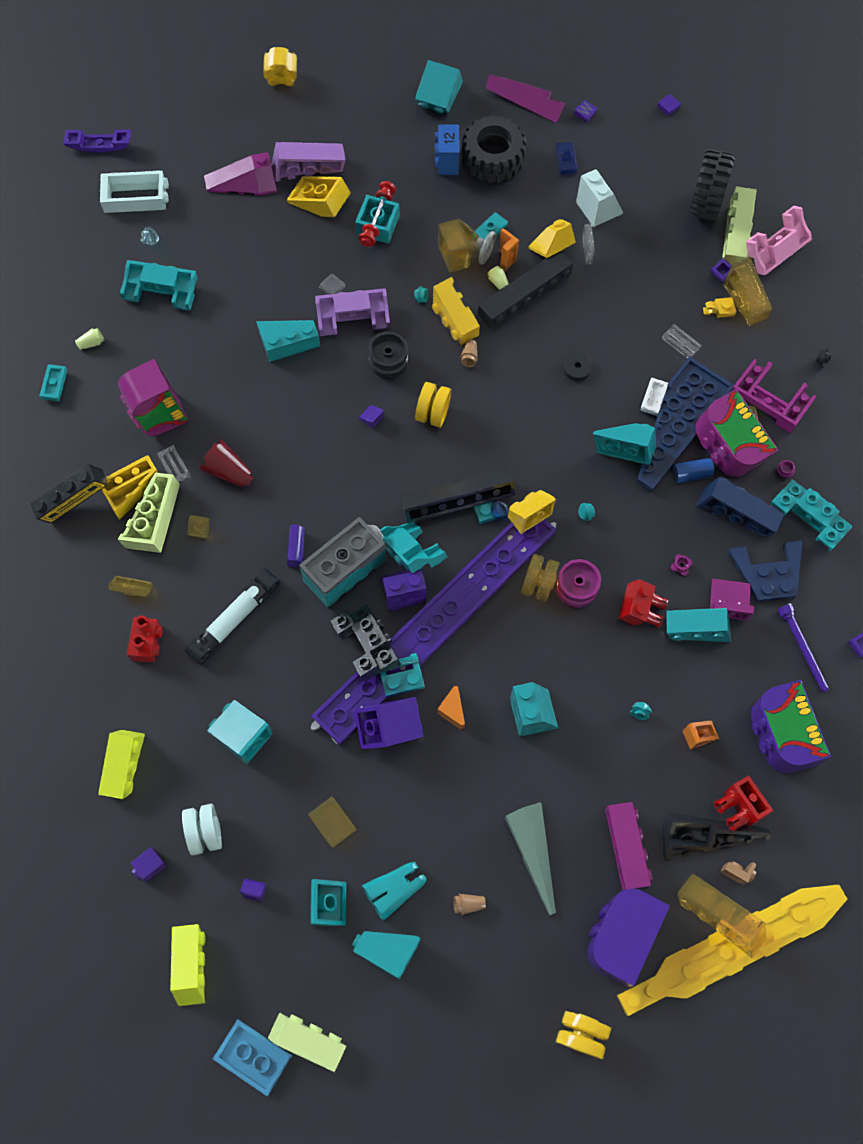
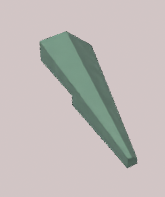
[505,802,556,916]

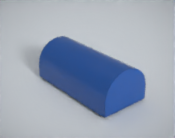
[672,458,714,483]

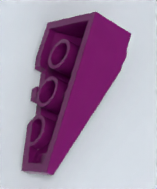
[204,152,277,195]

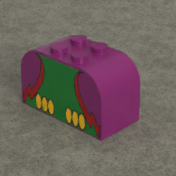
[118,359,189,436]
[695,389,778,477]

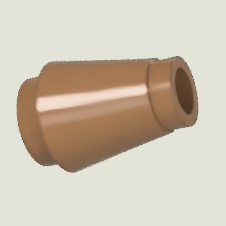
[460,340,478,367]
[453,894,486,915]

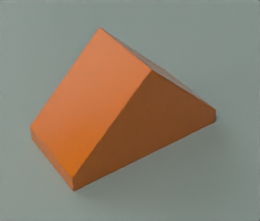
[437,686,465,730]
[683,721,719,750]

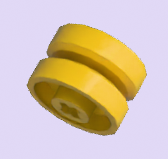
[415,382,452,428]
[556,1011,611,1059]

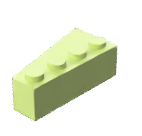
[722,186,757,267]
[118,473,180,553]

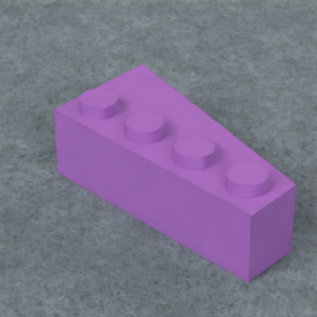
[271,142,346,181]

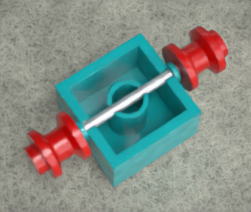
[355,181,400,247]

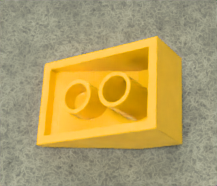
[287,176,350,217]

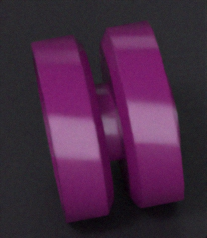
[556,559,601,608]

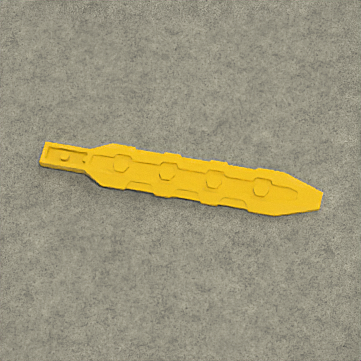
[617,885,847,1016]

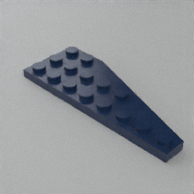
[636,356,734,492]

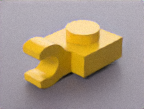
[703,297,736,318]

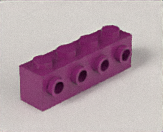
[605,802,653,891]

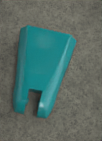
[362,862,427,921]

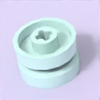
[182,803,222,856]

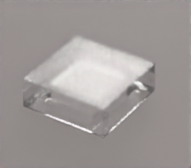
[320,274,345,295]

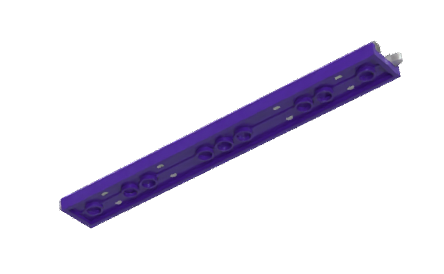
[311,519,557,746]

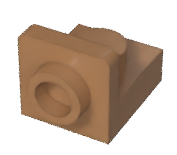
[720,862,757,885]

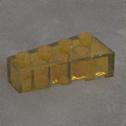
[678,873,766,958]

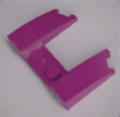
[731,359,816,433]

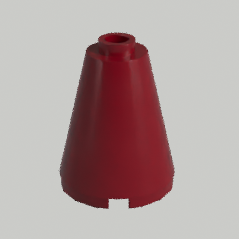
[199,439,254,487]

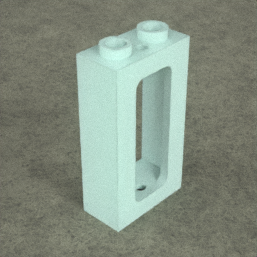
[100,171,168,213]

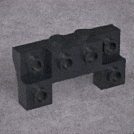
[331,604,402,682]

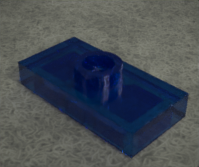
[555,142,577,174]

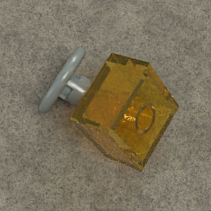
[438,218,496,273]

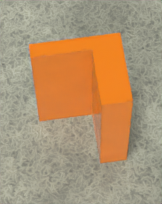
[499,228,519,271]

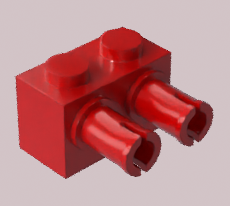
[618,579,668,628]
[127,615,163,662]
[714,775,774,831]

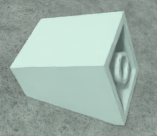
[576,169,623,227]

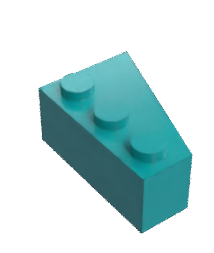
[256,320,320,362]
[667,608,731,642]

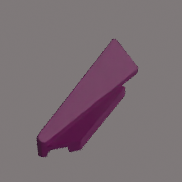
[486,74,565,123]

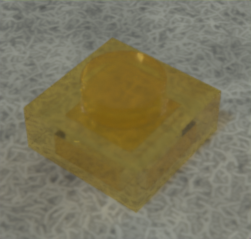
[188,515,210,538]

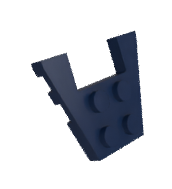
[728,540,802,602]

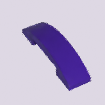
[63,130,132,152]

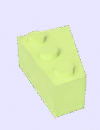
[268,1013,346,1072]

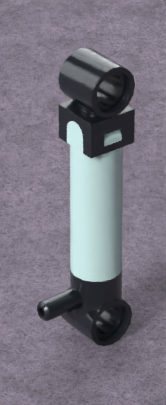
[185,568,281,665]

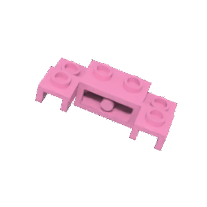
[746,206,812,275]

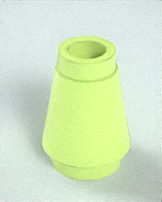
[488,266,509,290]
[75,328,104,350]

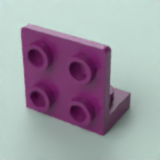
[710,579,754,621]

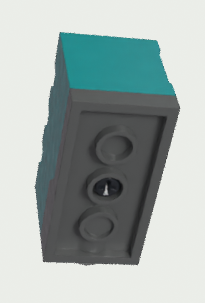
[299,517,386,608]

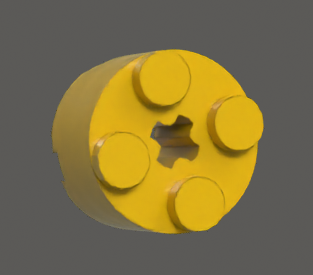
[264,47,297,86]

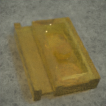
[308,797,357,849]

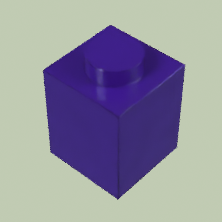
[131,847,167,882]

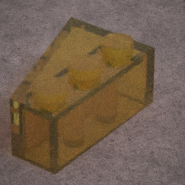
[724,258,772,326]

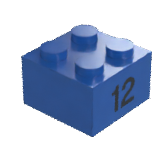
[435,125,459,175]

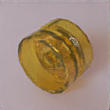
[521,554,560,602]

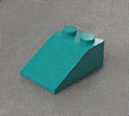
[593,423,656,465]

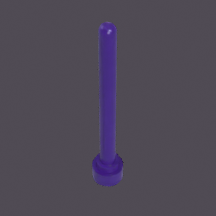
[777,604,829,692]

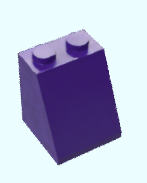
[380,569,426,612]
[354,697,423,749]

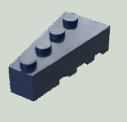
[695,477,784,538]

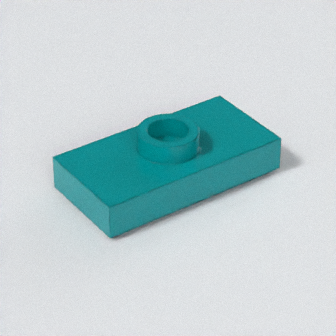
[473,212,508,240]

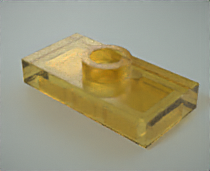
[109,576,153,597]

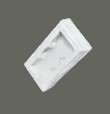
[640,378,668,416]

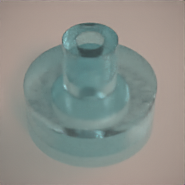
[140,227,159,245]

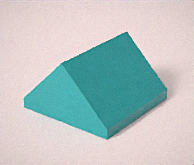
[311,879,346,926]

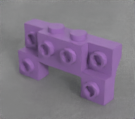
[315,288,390,336]

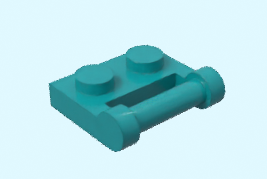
[380,653,425,698]

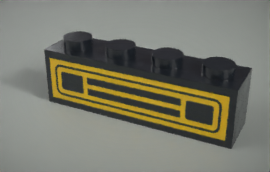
[30,464,109,523]

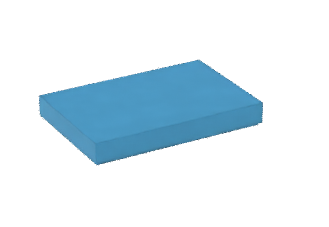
[213,1019,293,1096]

